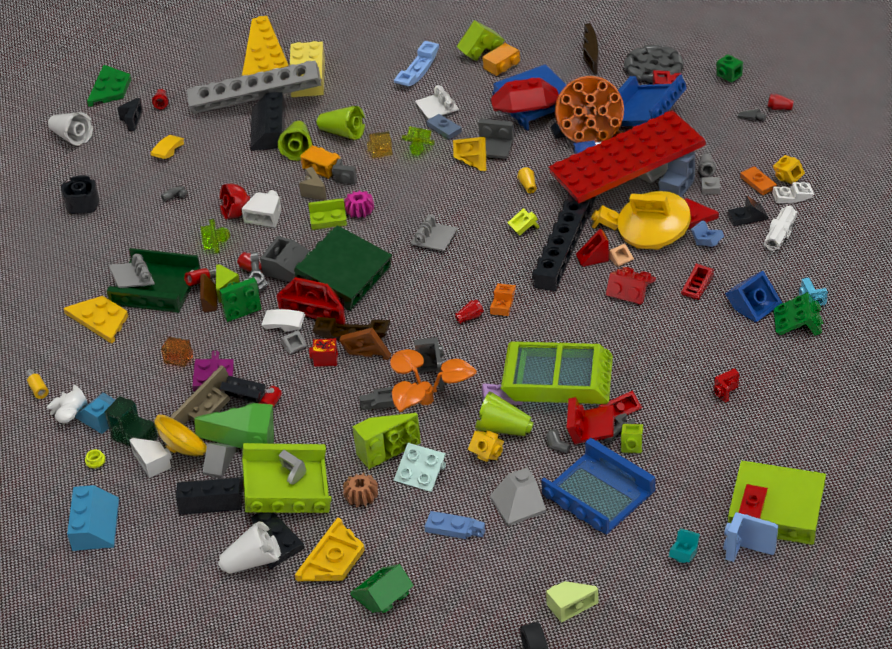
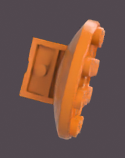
[555,76,624,143]

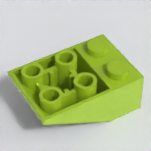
[352,413,421,469]

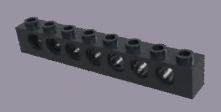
[532,193,596,292]

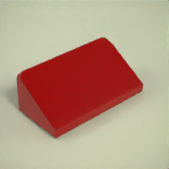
[597,390,642,421]

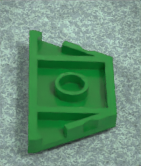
[87,65,132,107]

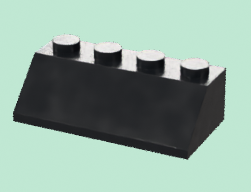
[250,92,285,151]

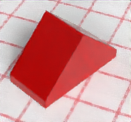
[576,229,609,267]

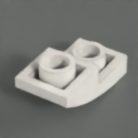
[772,182,814,203]
[262,309,305,332]

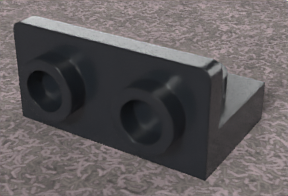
[220,376,266,403]

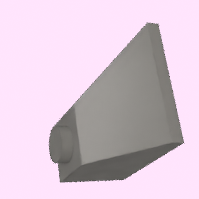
[490,467,546,526]

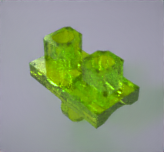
[401,126,435,155]
[200,219,231,253]

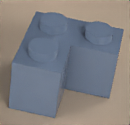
[658,152,695,197]

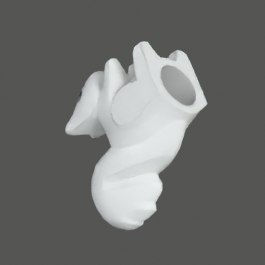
[47,385,88,423]

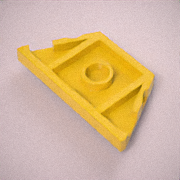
[63,296,128,344]
[295,517,365,581]

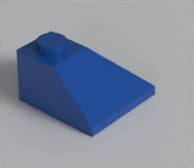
[725,271,782,322]

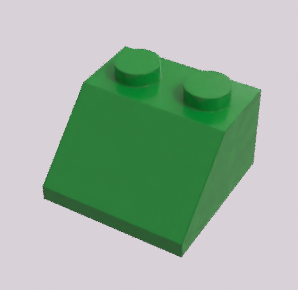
[350,564,414,613]

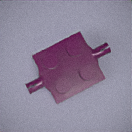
[192,350,234,392]

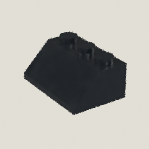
[176,477,243,515]

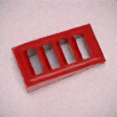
[681,263,714,300]

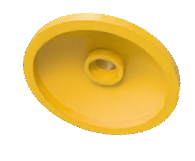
[154,414,207,456]

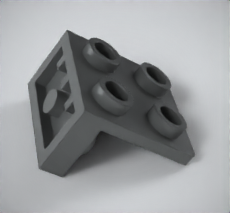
[478,119,514,159]

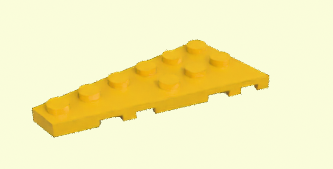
[242,16,289,76]

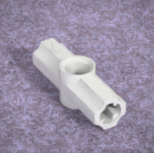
[764,206,797,252]

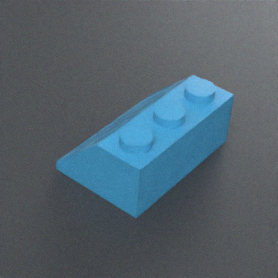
[67,485,119,551]

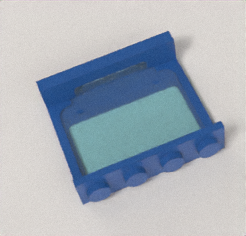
[541,438,655,535]

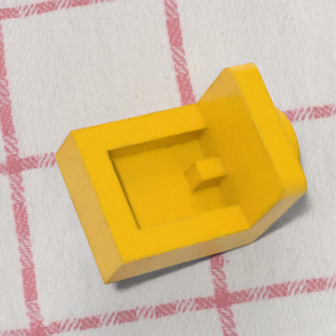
[591,205,619,230]

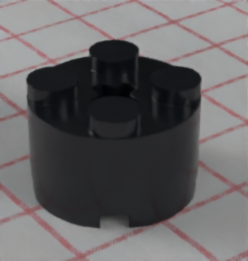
[61,175,100,214]

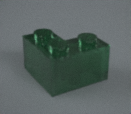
[105,396,158,447]

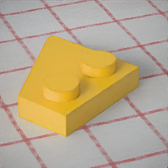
[453,137,486,171]

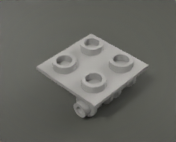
[411,214,458,251]
[109,254,155,288]

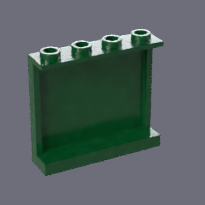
[294,225,392,311]
[106,248,201,313]

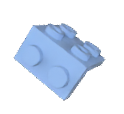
[723,512,778,562]

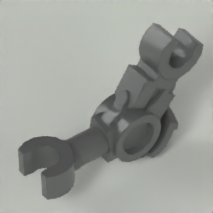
[243,252,269,292]

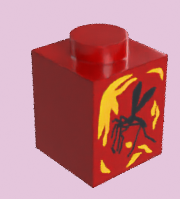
[309,338,338,367]

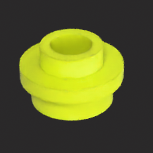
[85,449,106,468]

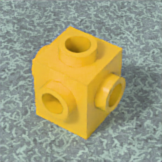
[773,155,805,184]
[468,430,504,462]

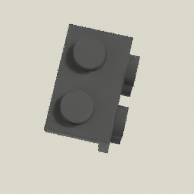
[414,337,447,391]

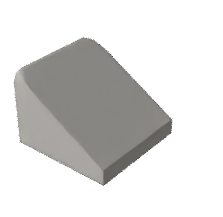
[280,330,307,355]

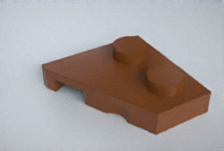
[339,328,391,360]

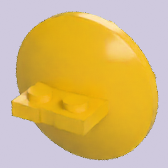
[617,191,691,250]

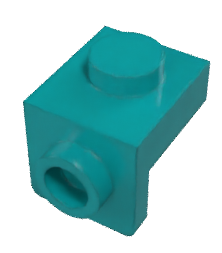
[668,528,700,563]

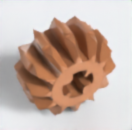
[343,473,378,508]

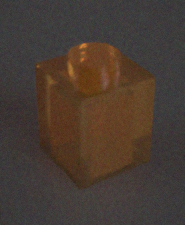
[161,337,193,367]

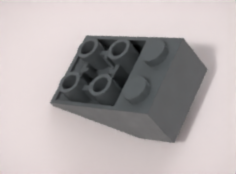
[260,236,309,282]

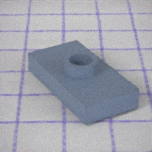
[426,114,462,140]

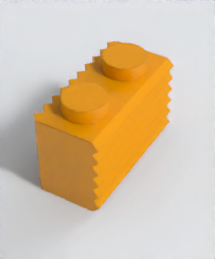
[483,43,520,76]
[300,145,341,179]

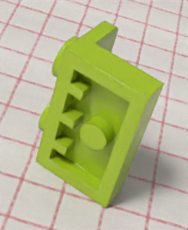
[308,198,347,230]

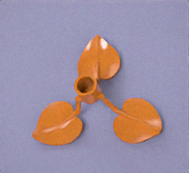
[390,349,477,413]

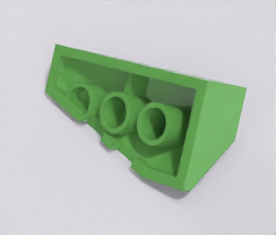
[195,403,274,449]

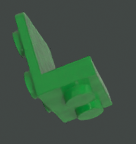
[774,292,823,336]

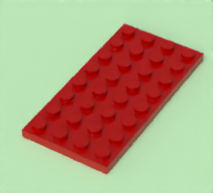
[548,110,706,203]

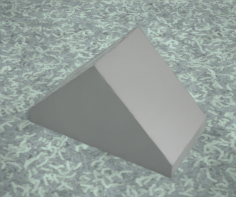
[203,443,237,478]

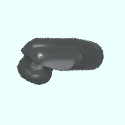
[161,185,188,202]
[546,429,571,454]

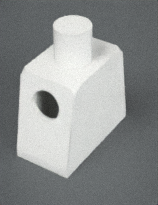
[242,190,281,228]

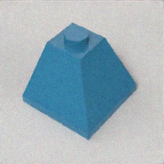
[75,392,130,434]

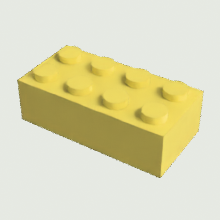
[290,41,325,97]

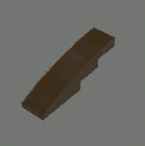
[583,23,599,75]

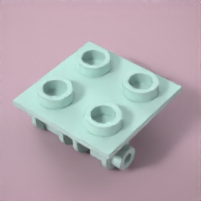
[394,443,446,492]

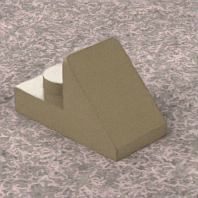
[299,167,327,201]

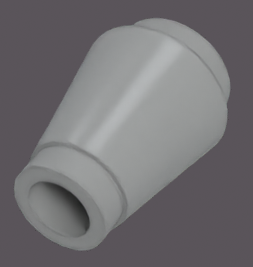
[698,154,716,177]

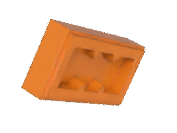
[740,166,777,195]

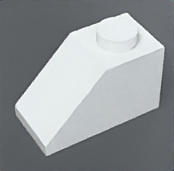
[130,438,172,478]

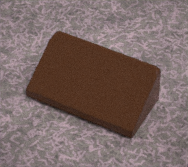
[200,274,217,312]

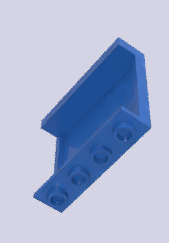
[492,64,566,130]
[618,74,687,126]

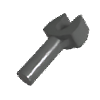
[604,413,635,443]

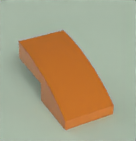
[490,283,516,316]

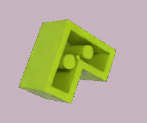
[456,20,505,61]

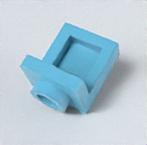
[799,278,828,306]

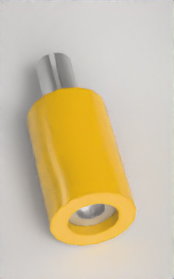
[26,369,49,399]

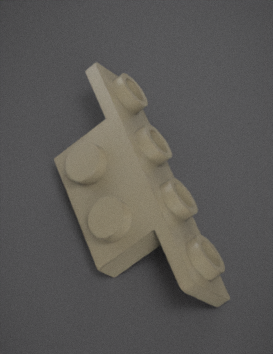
[170,365,230,425]

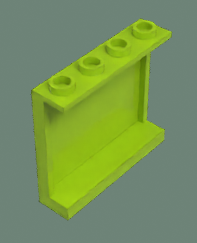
[242,443,331,513]
[728,460,826,545]

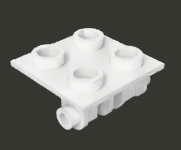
[415,85,459,120]

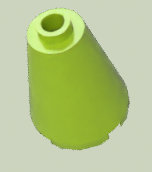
[316,106,365,140]
[278,121,312,161]
[475,391,534,436]

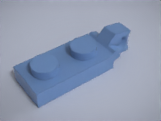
[425,511,485,539]

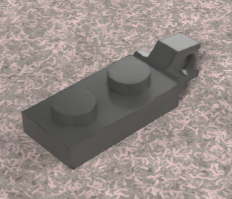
[359,387,395,410]

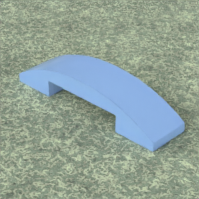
[394,41,439,86]

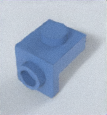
[691,221,724,247]

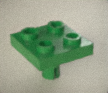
[219,277,262,322]

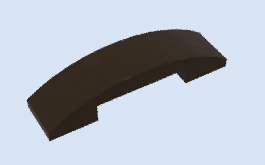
[312,317,390,341]

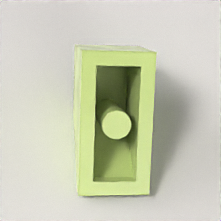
[546,581,599,623]

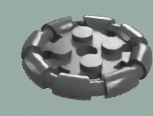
[624,45,684,83]

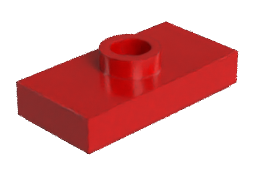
[738,484,768,519]

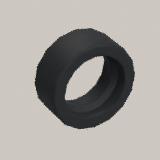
[520,621,548,649]

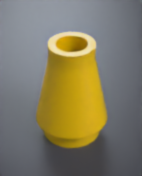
[517,167,537,194]

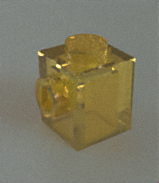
[366,131,393,158]

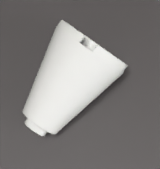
[48,112,93,146]
[218,521,281,574]

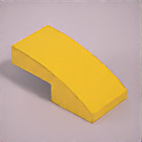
[151,135,184,159]

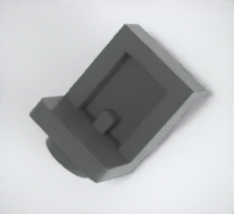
[332,159,357,185]

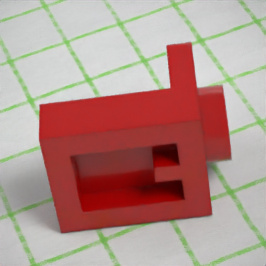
[713,368,739,403]

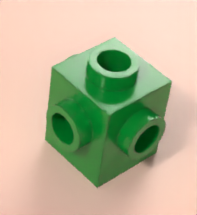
[716,54,743,83]

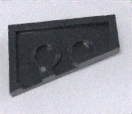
[251,512,305,570]

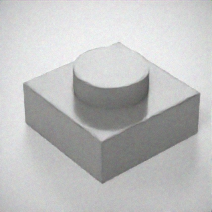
[701,177,720,194]

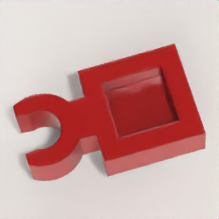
[652,70,681,85]

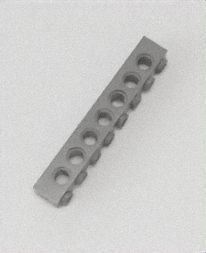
[187,61,322,114]

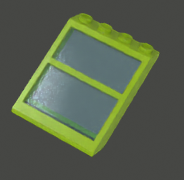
[501,341,613,404]

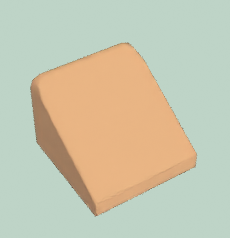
[609,243,634,267]

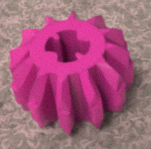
[344,190,374,219]

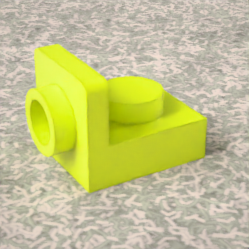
[507,208,540,236]

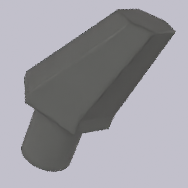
[738,109,767,121]

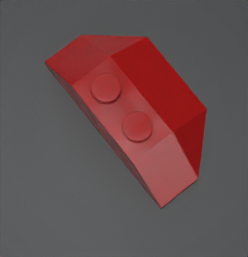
[490,78,559,113]
[276,277,346,325]

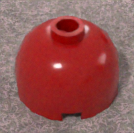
[219,184,250,219]

